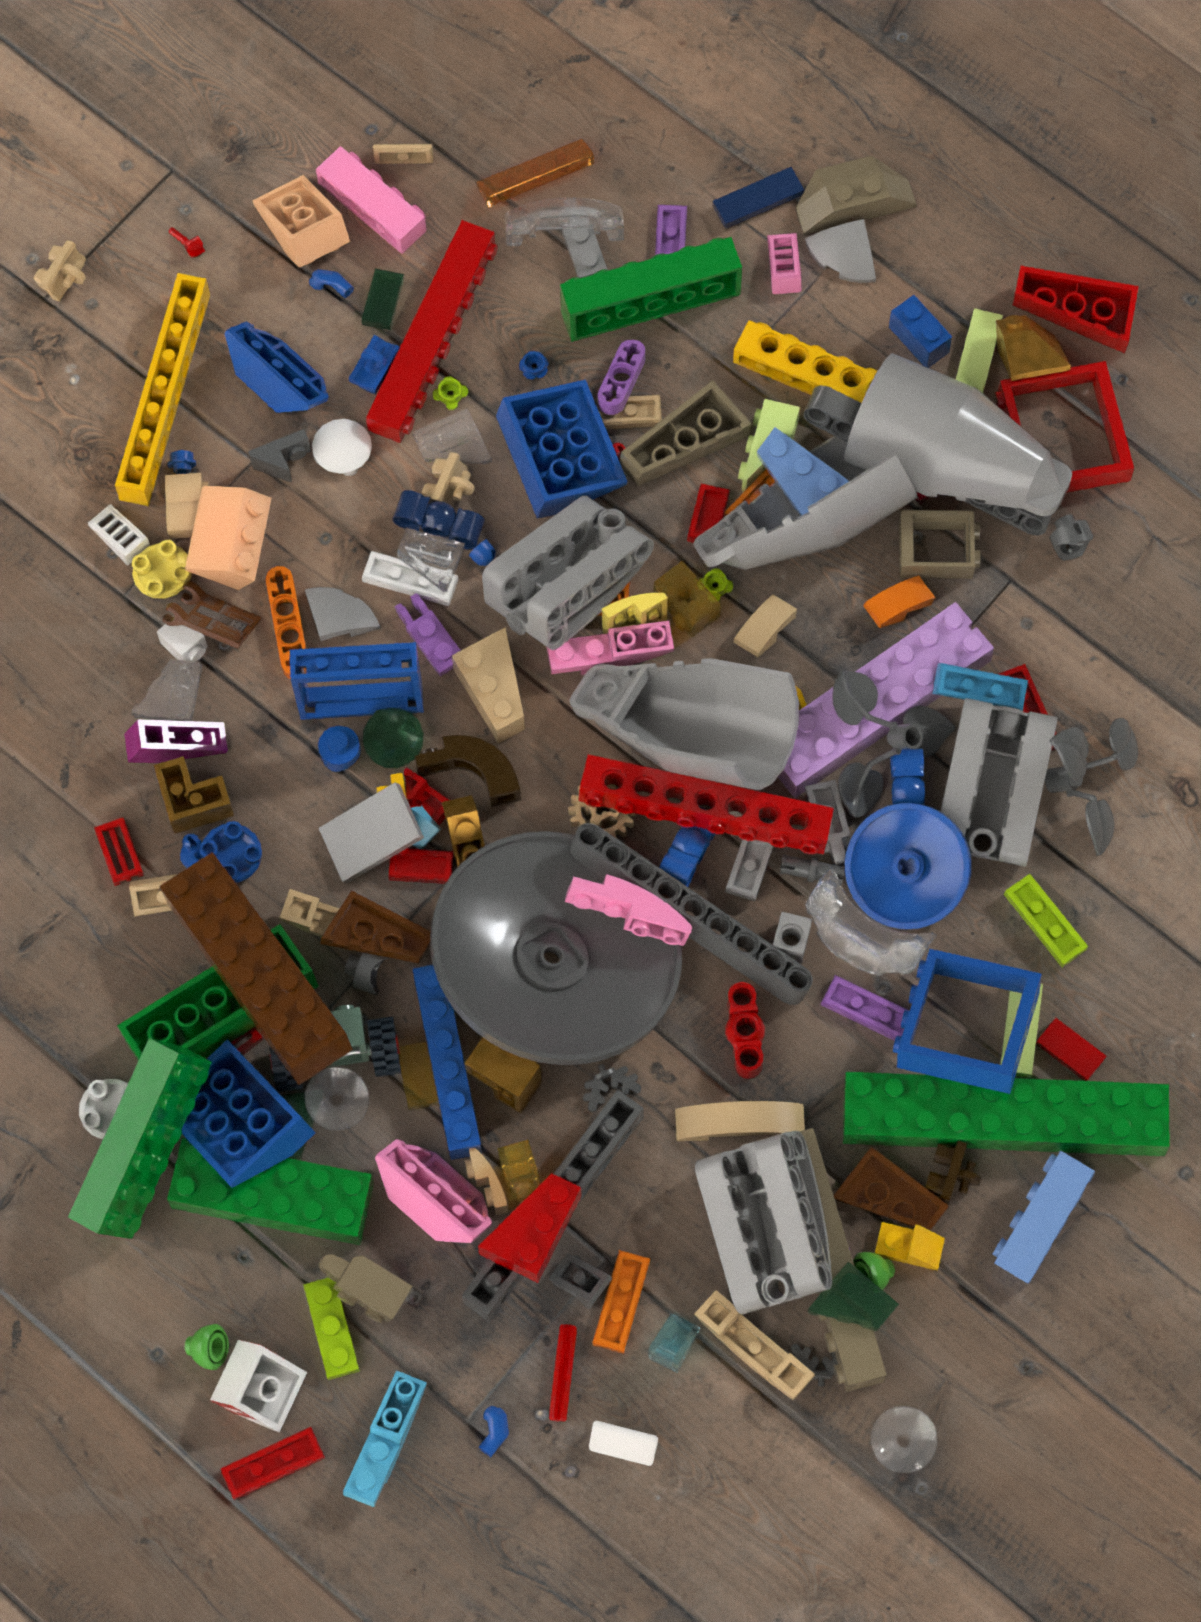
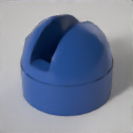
[468,539,495,566]

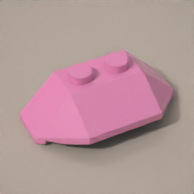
[375,1139,492,1243]

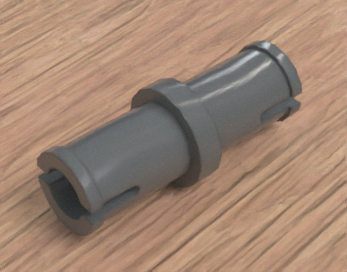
[780,854,845,885]

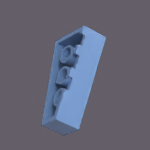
[992,1151,1095,1284]

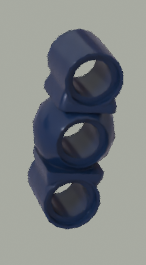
[392,490,485,550]

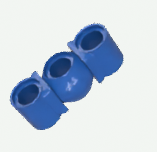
[890,749,925,805]
[659,806,715,887]

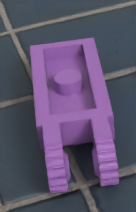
[394,593,461,677]

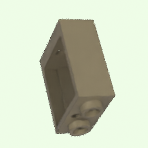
[899,510,981,579]

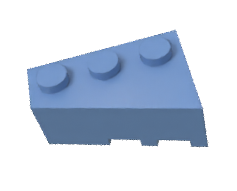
[757,427,849,516]

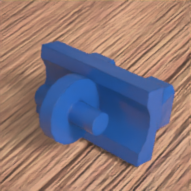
[349,335,400,394]

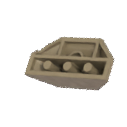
[796,156,917,235]

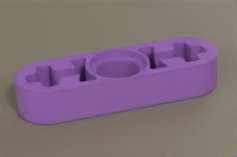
[598,340,645,415]

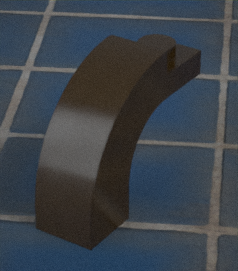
[414,735,521,808]

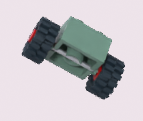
[269,1005,401,1092]

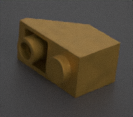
[442,795,485,868]

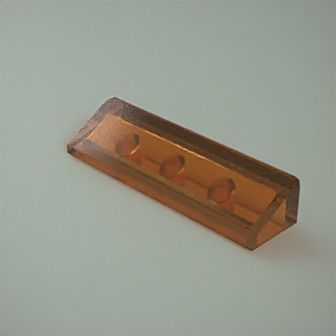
[476,139,594,208]

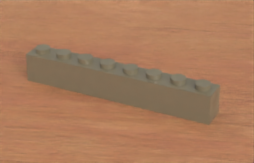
[799,1128,887,1392]

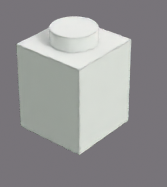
[157,616,208,667]

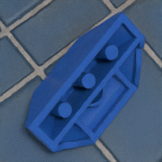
[225,321,329,413]

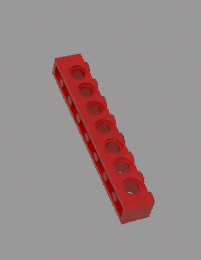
[578,754,834,855]

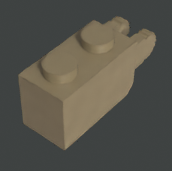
[318,1253,413,1323]

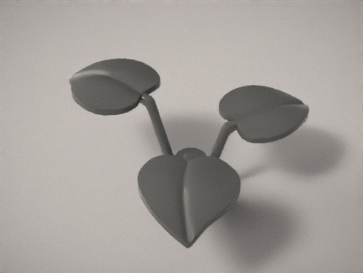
[832,670,956,818]
[1045,718,1138,856]

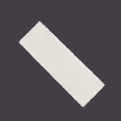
[362,551,458,606]

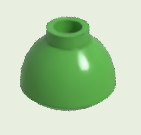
[853,1252,895,1297]
[185,1324,229,1370]

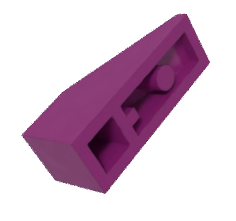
[124,719,228,763]

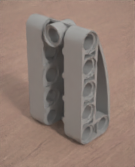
[482,496,654,650]
[941,698,1058,867]
[695,1131,832,1315]

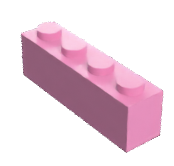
[316,146,426,254]

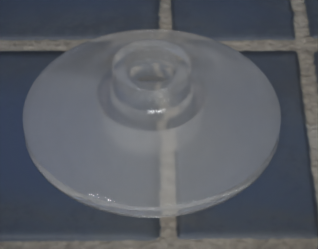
[305,1067,369,1131]
[871,1406,937,1473]

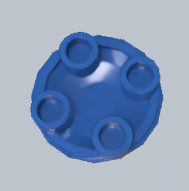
[199,821,262,883]

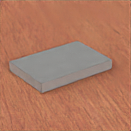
[319,782,424,883]

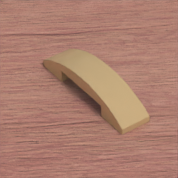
[280,889,340,937]
[675,1101,805,1141]
[694,1290,815,1400]

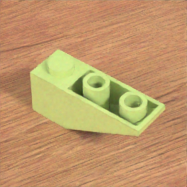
[738,399,800,492]

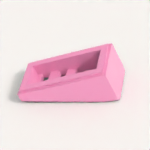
[767,233,802,294]

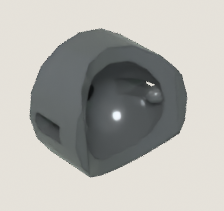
[1050,514,1094,561]
[345,953,389,995]

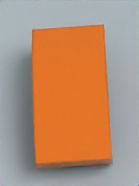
[863,575,935,628]

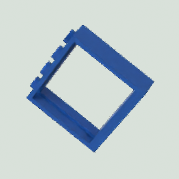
[290,642,424,720]
[893,949,1042,1094]

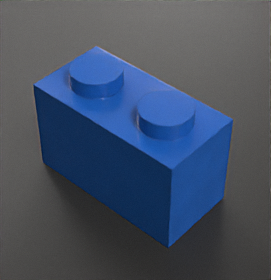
[889,295,952,368]

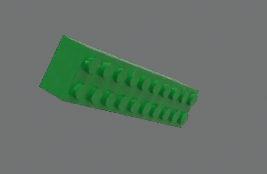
[843,1072,1170,1156]

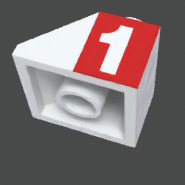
[210,1339,307,1432]

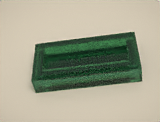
[361,268,404,330]

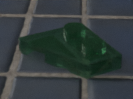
[807,1262,899,1331]

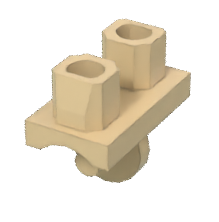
[34,240,86,302]
[421,452,475,507]

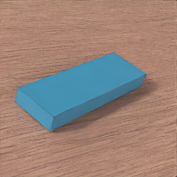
[932,663,1028,711]

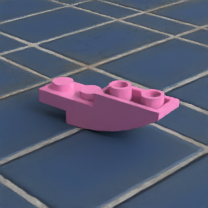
[546,621,674,675]
[565,874,692,946]

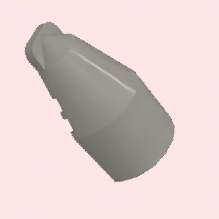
[844,353,1072,516]
[693,436,917,570]
[570,658,799,791]

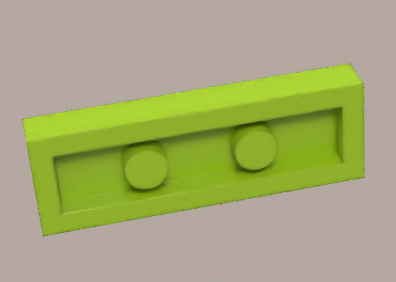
[1004,874,1088,968]
[303,1278,360,1380]

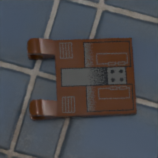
[162,581,261,649]

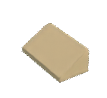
[373,144,433,164]
[129,874,177,917]

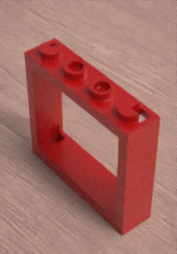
[994,361,1134,493]

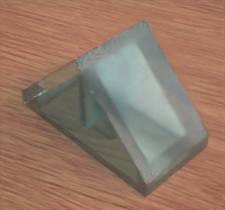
[648,1313,700,1373]

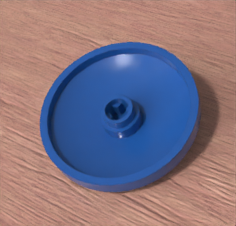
[845,803,972,929]

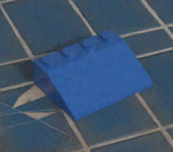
[496,379,628,519]
[182,1039,316,1188]

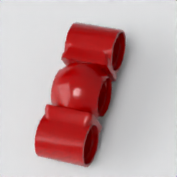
[725,982,766,1079]

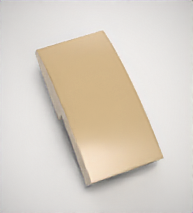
[734,594,797,657]
[465,1148,509,1215]

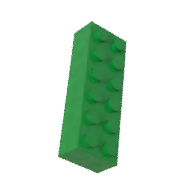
[560,237,742,342]
[117,924,319,1061]
[68,1038,212,1239]
[167,1138,374,1245]

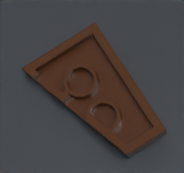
[320,890,430,963]
[833,1147,949,1231]

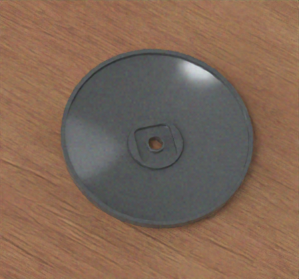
[430,831,682,1065]

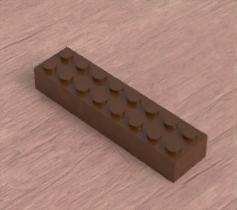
[159,852,353,1085]

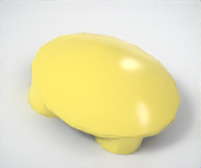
[132,540,192,599]

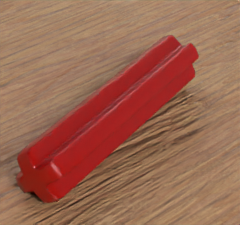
[549,1324,577,1422]

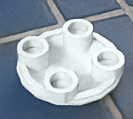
[312,419,372,476]
[79,1079,128,1139]

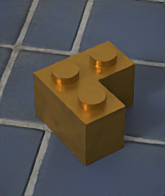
[153,756,234,834]
[465,1037,542,1114]

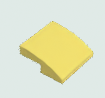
[602,593,668,634]

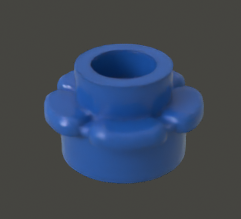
[519,351,549,380]
[167,450,196,474]

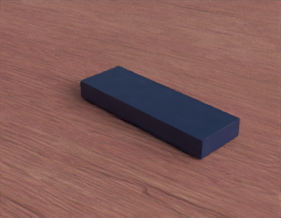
[712,167,804,229]

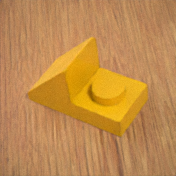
[875,1222,945,1271]

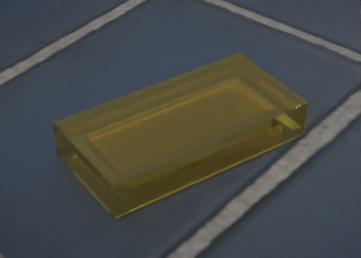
[399,1041,439,1110]

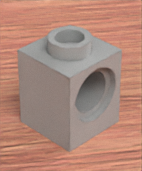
[773,911,812,963]

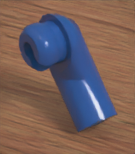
[309,269,354,298]
[180,833,202,868]
[478,1406,509,1458]

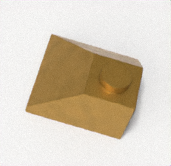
[996,315,1070,381]

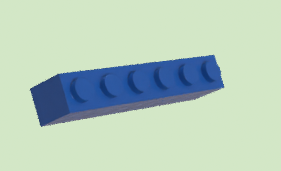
[413,965,482,1160]

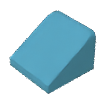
[411,806,441,849]

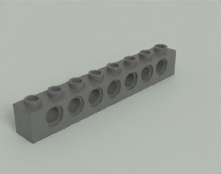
[462,1090,644,1322]

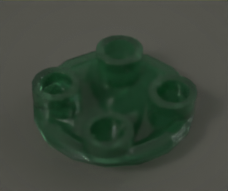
[362,708,424,769]

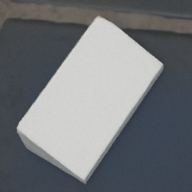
[589,1420,658,1466]

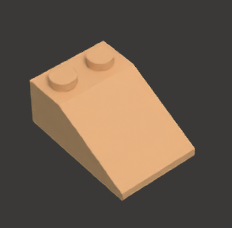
[252,175,350,268]

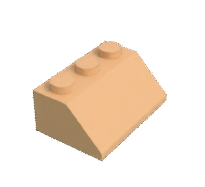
[185,486,272,590]

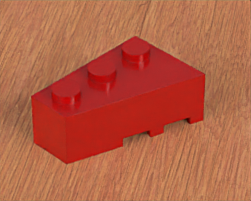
[478,1173,582,1283]

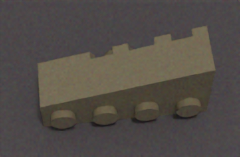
[619,380,752,486]

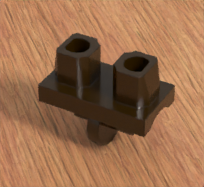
[925,1141,982,1205]

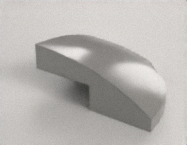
[805,219,876,283]
[305,587,380,641]

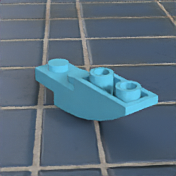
[343,1370,427,1507]

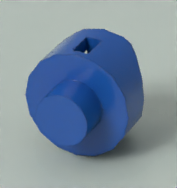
[318,725,361,772]

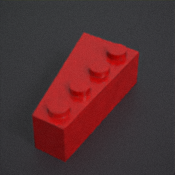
[1012,265,1139,354]

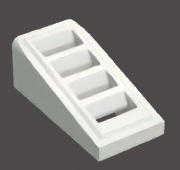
[88,504,150,566]

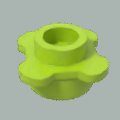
[432,376,468,410]
[697,568,733,603]

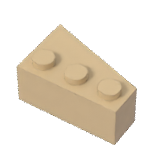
[452,627,525,744]

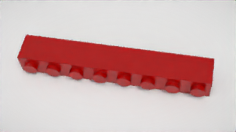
[366,220,498,443]

